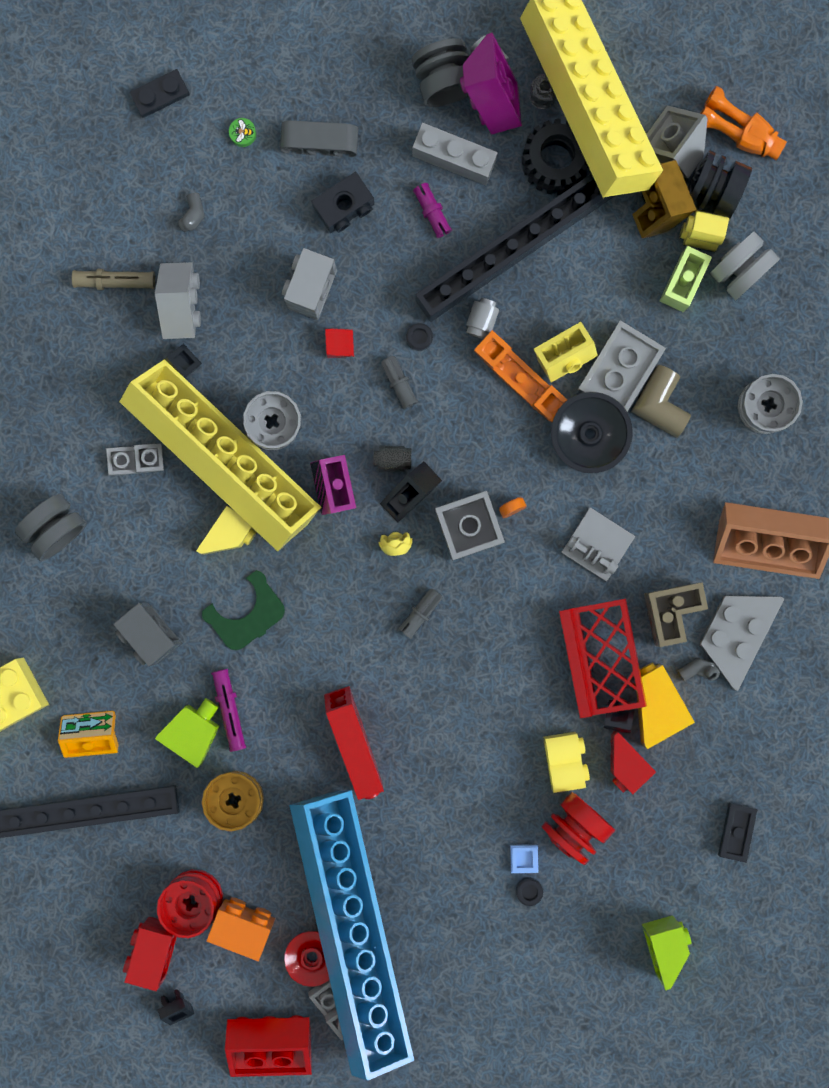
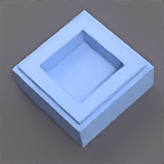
[510,844,538,873]

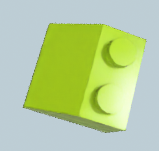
[642,915,692,990]

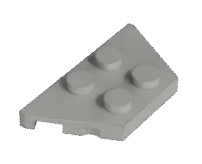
[699,596,784,691]

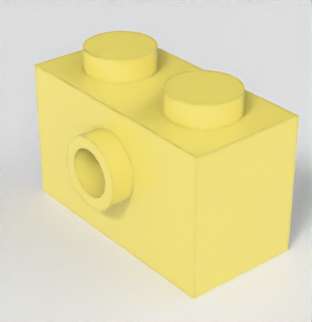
[534,322,598,383]

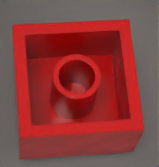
[123,916,177,991]

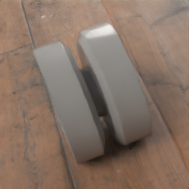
[710,231,781,301]

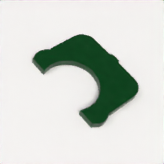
[201,570,285,650]

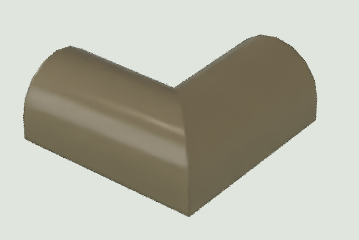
[631,365,691,438]

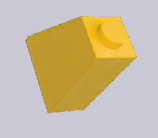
[636,662,695,749]

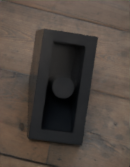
[380,461,442,523]

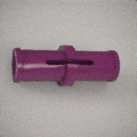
[413,183,452,238]

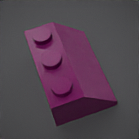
[460,33,522,135]

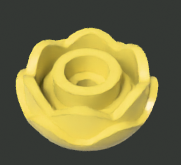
[378,532,412,556]

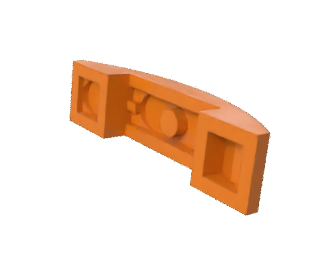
[474,330,567,423]

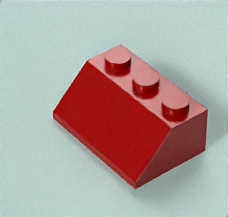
[225,1015,312,1077]

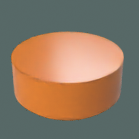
[499,497,527,518]

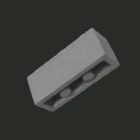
[412,123,498,185]

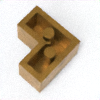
[632,160,696,239]

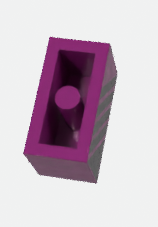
[310,455,356,515]

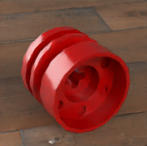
[541,791,615,865]
[157,869,223,938]

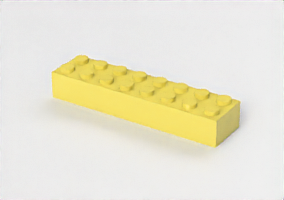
[520,0,663,197]
[119,359,321,551]

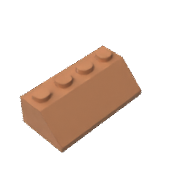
[713,502,829,579]

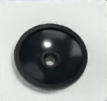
[551,392,633,473]

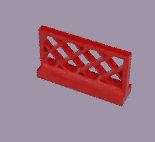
[559,598,647,718]

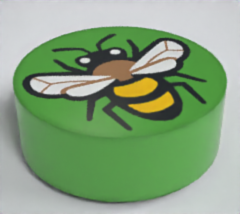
[229,118,256,147]

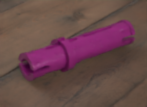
[211,669,246,752]

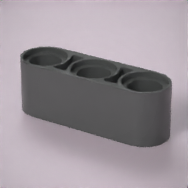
[280,121,359,157]

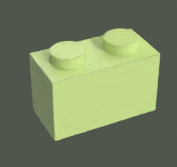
[660,246,712,312]

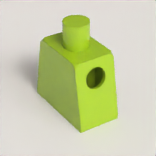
[155,698,220,768]

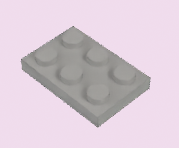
[578,320,666,412]

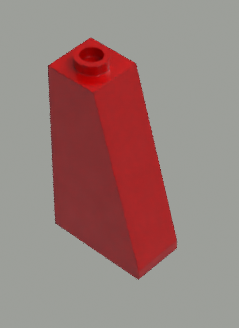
[324,686,384,800]

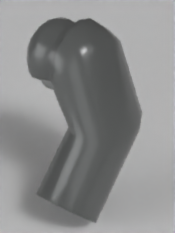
[677,658,720,682]

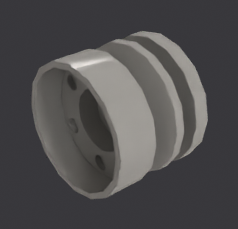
[737,374,803,434]
[243,391,301,450]

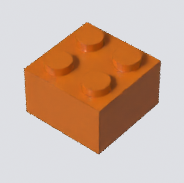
[207,897,276,962]

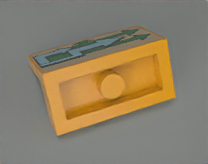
[58,711,118,758]

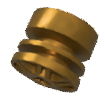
[202,771,264,832]

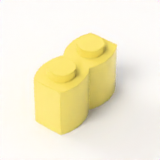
[680,210,729,252]
[543,732,590,793]

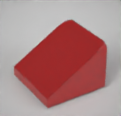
[325,329,354,358]

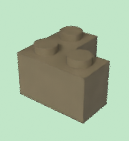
[644,582,708,647]

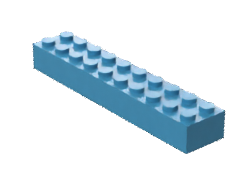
[289,790,414,1081]

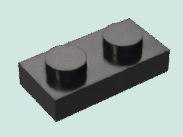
[130,69,190,118]
[718,802,758,863]

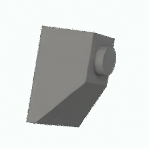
[646,105,708,178]

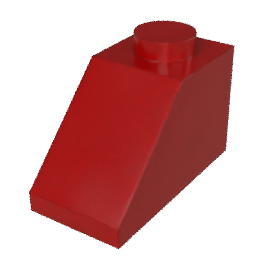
[610,730,656,794]

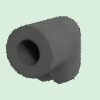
[178,193,204,232]

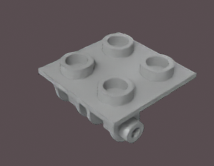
[561,508,635,582]

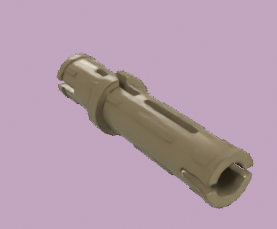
[72,269,155,290]

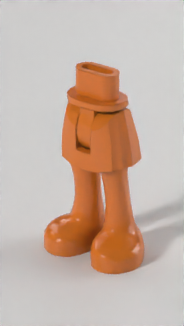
[700,86,787,160]

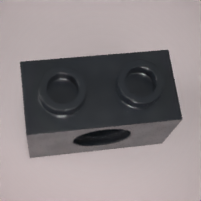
[311,171,375,234]

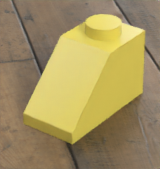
[196,506,257,555]

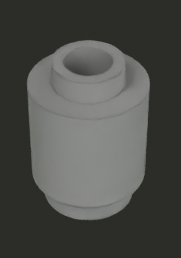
[466,298,499,339]

